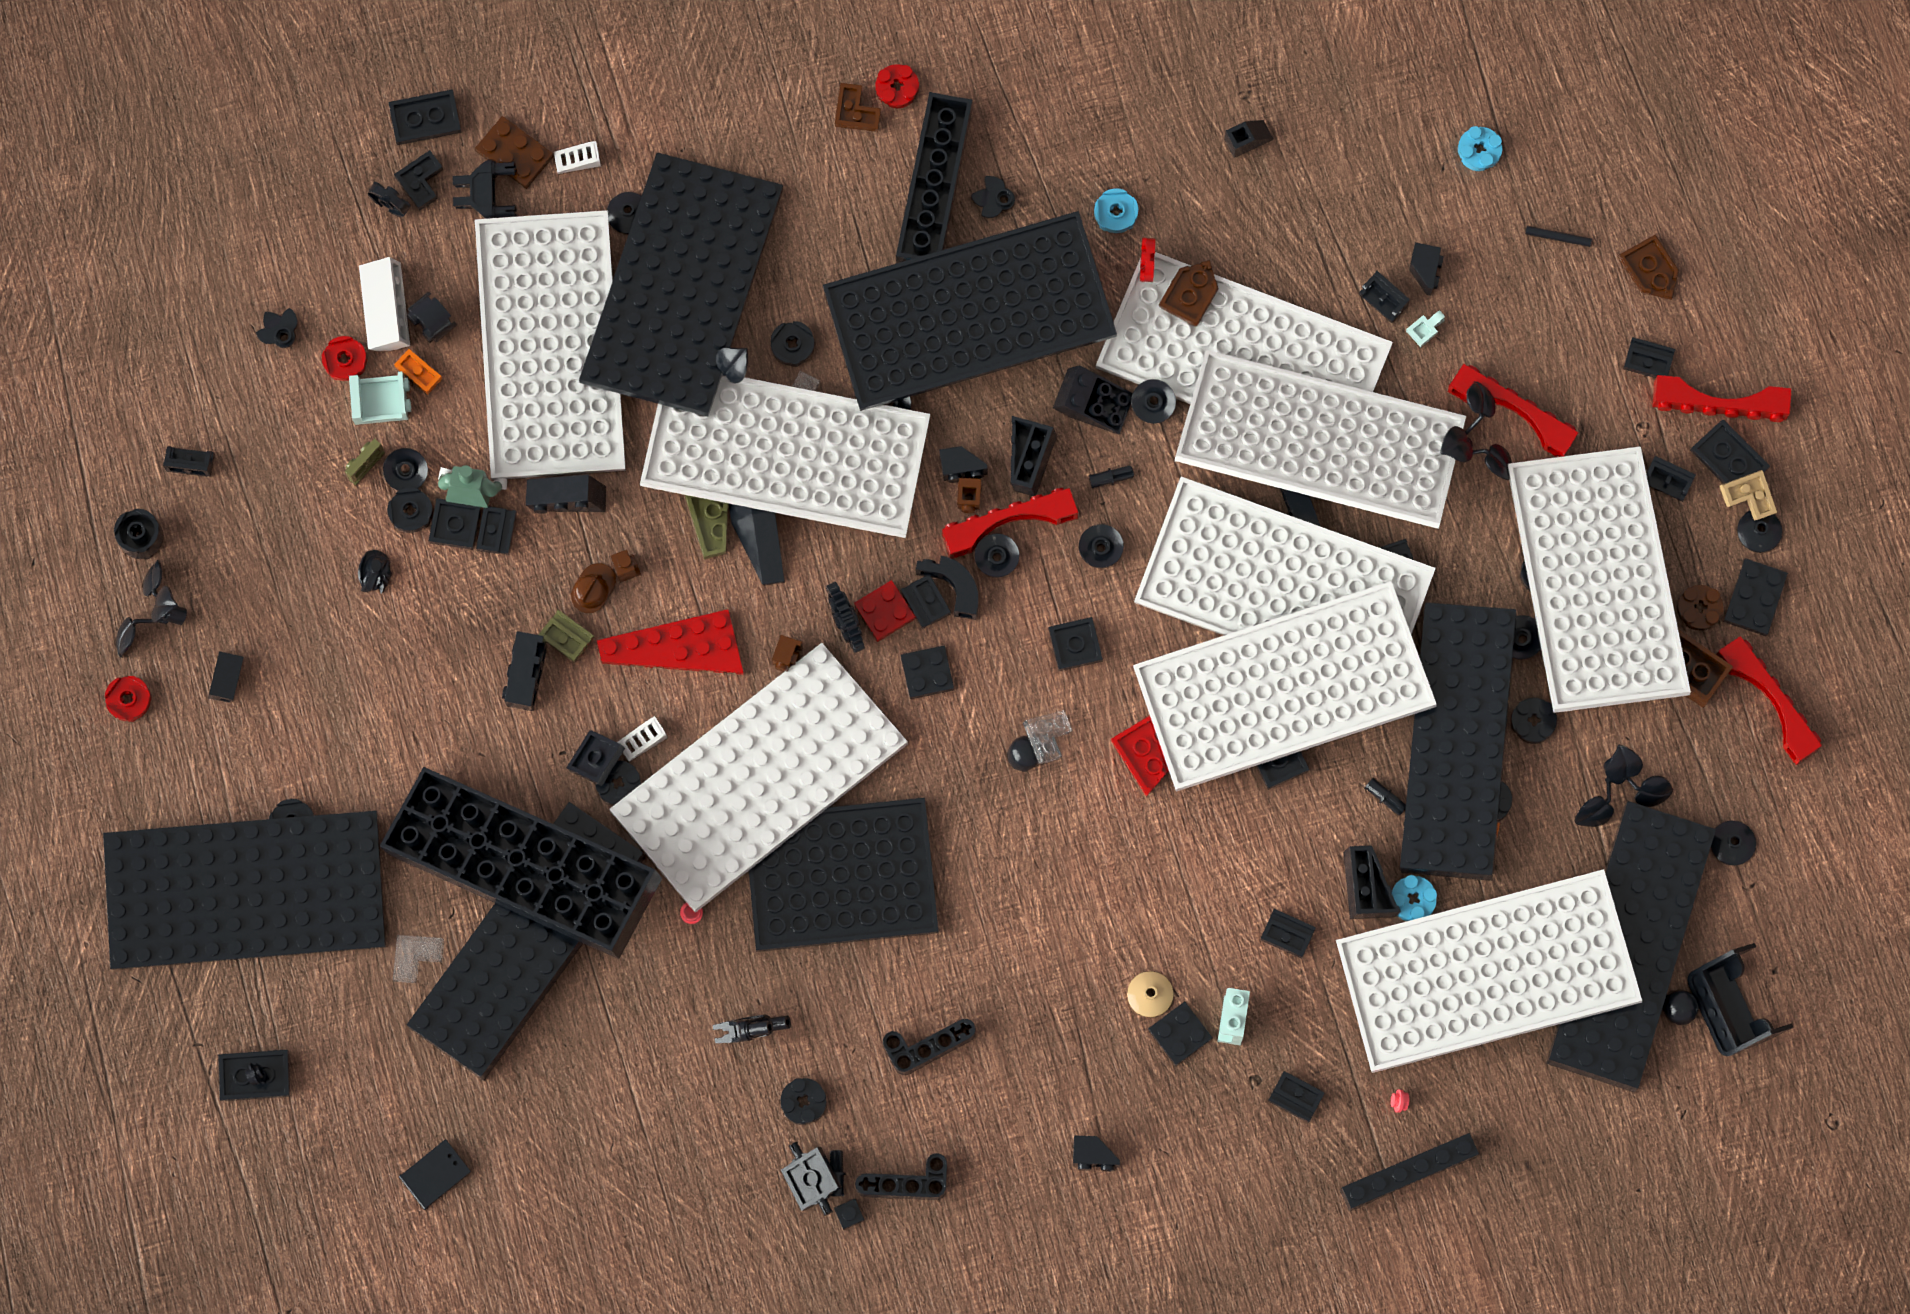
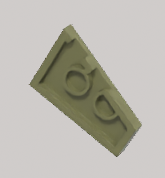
[685,495,728,560]

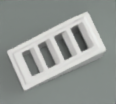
[554,141,601,174]
[617,716,667,762]

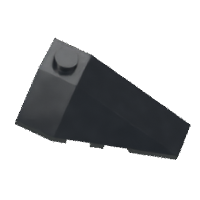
[729,503,785,585]

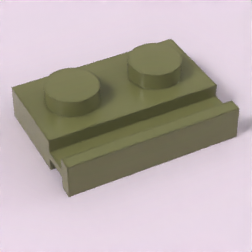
[345,438,385,486]
[538,610,594,663]

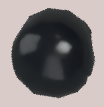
[1007,735,1044,772]
[1662,989,1699,1025]

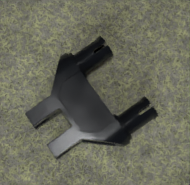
[453,159,517,219]
[712,1014,791,1043]

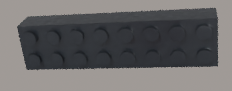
[896,92,973,263]

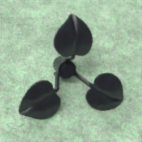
[716,347,748,384]
[1440,381,1512,480]
[116,559,187,658]
[1574,744,1673,827]

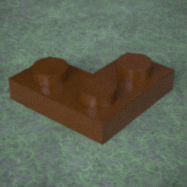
[834,83,881,132]

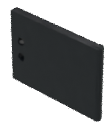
[399,1139,471,1210]

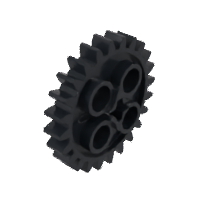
[826,581,865,653]

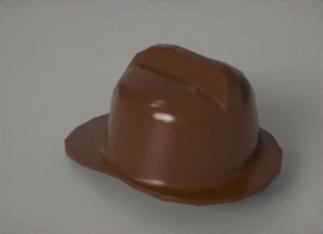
[571,563,616,613]

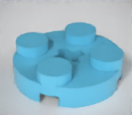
[1458,126,1502,171]
[1094,189,1138,233]
[1392,875,1437,921]

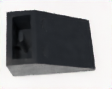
[1053,365,1133,434]

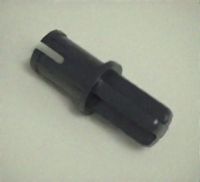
[1089,465,1134,489]
[1364,777,1406,815]
[830,1150,846,1197]

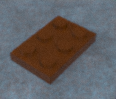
[475,116,554,189]

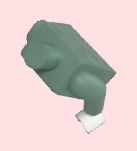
[438,465,507,508]

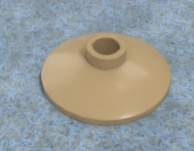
[1127,971,1173,1017]

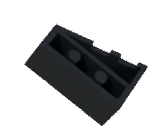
[1011,416,1057,496]
[526,475,606,514]
[502,631,548,711]
[1343,845,1401,919]

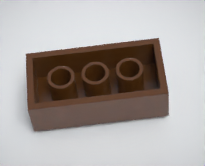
[1678,629,1733,708]

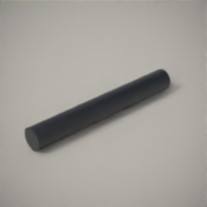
[1525,226,1592,247]

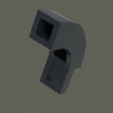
[916,556,979,620]

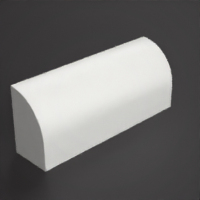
[359,257,410,351]

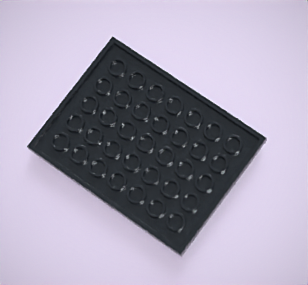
[749,798,939,952]

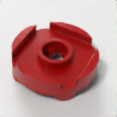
[875,64,919,109]
[1140,238,1155,282]
[322,336,367,381]
[105,676,152,722]

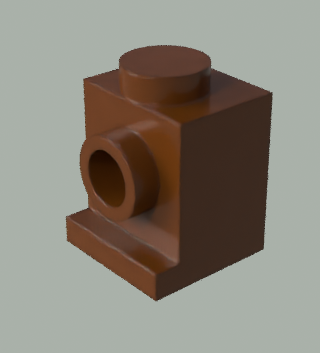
[957,478,981,514]
[610,549,641,583]
[772,635,803,672]

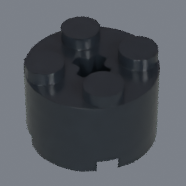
[407,292,457,343]
[114,509,164,559]

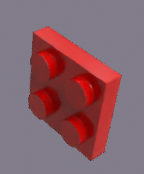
[854,580,916,642]

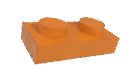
[394,349,443,395]

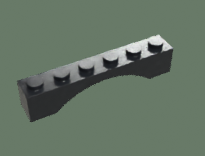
[1340,1133,1479,1212]

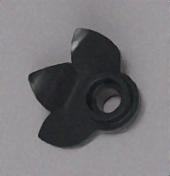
[971,176,1015,218]
[256,308,298,348]

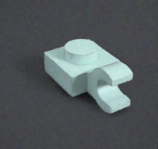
[1406,310,1445,348]

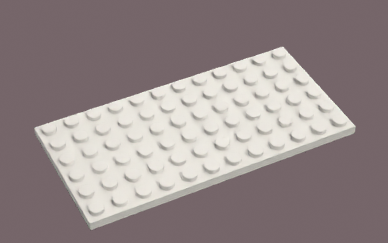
[475,210,626,480]
[1096,252,1393,404]
[1175,350,1466,529]
[640,374,930,538]
[1508,447,1691,713]
[1134,477,1435,635]
[1133,581,1436,792]
[609,643,908,913]
[1336,869,1642,1073]

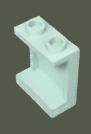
[349,371,411,425]
[1218,988,1250,1045]

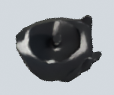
[358,550,392,593]

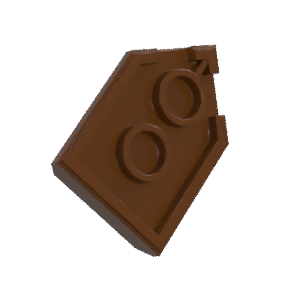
[1618,234,1679,300]
[1158,260,1219,326]

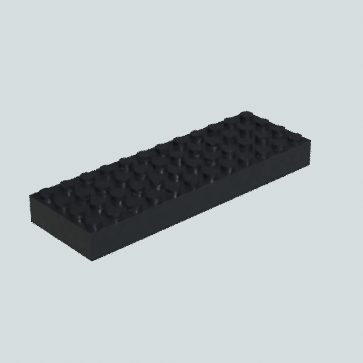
[1400,603,1517,881]
[380,767,662,959]
[1546,801,1716,1093]
[407,802,645,1081]

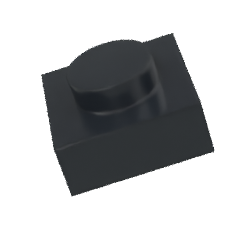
[834,1199,865,1230]

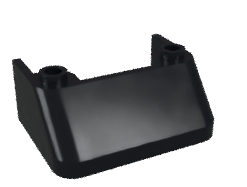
[1687,943,1794,1056]

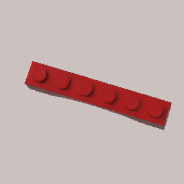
[1447,363,1579,457]
[1652,375,1791,422]
[942,488,1078,559]
[1716,636,1822,765]

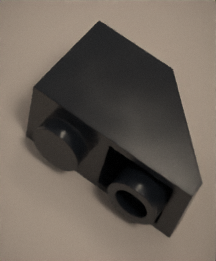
[1224,120,1273,158]
[1409,242,1444,296]
[939,446,988,483]
[1073,1135,1120,1172]

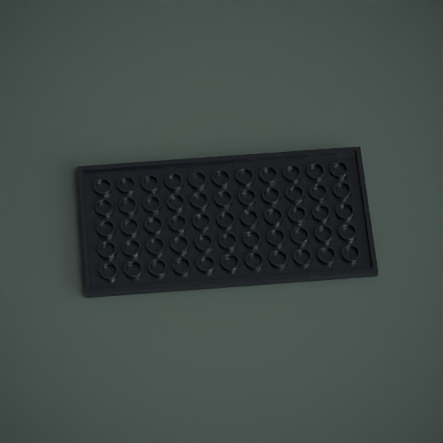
[579,152,783,417]
[823,211,1117,411]
[103,811,386,970]

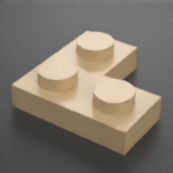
[1720,470,1777,520]

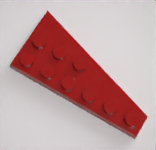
[597,609,744,675]
[1111,716,1169,797]

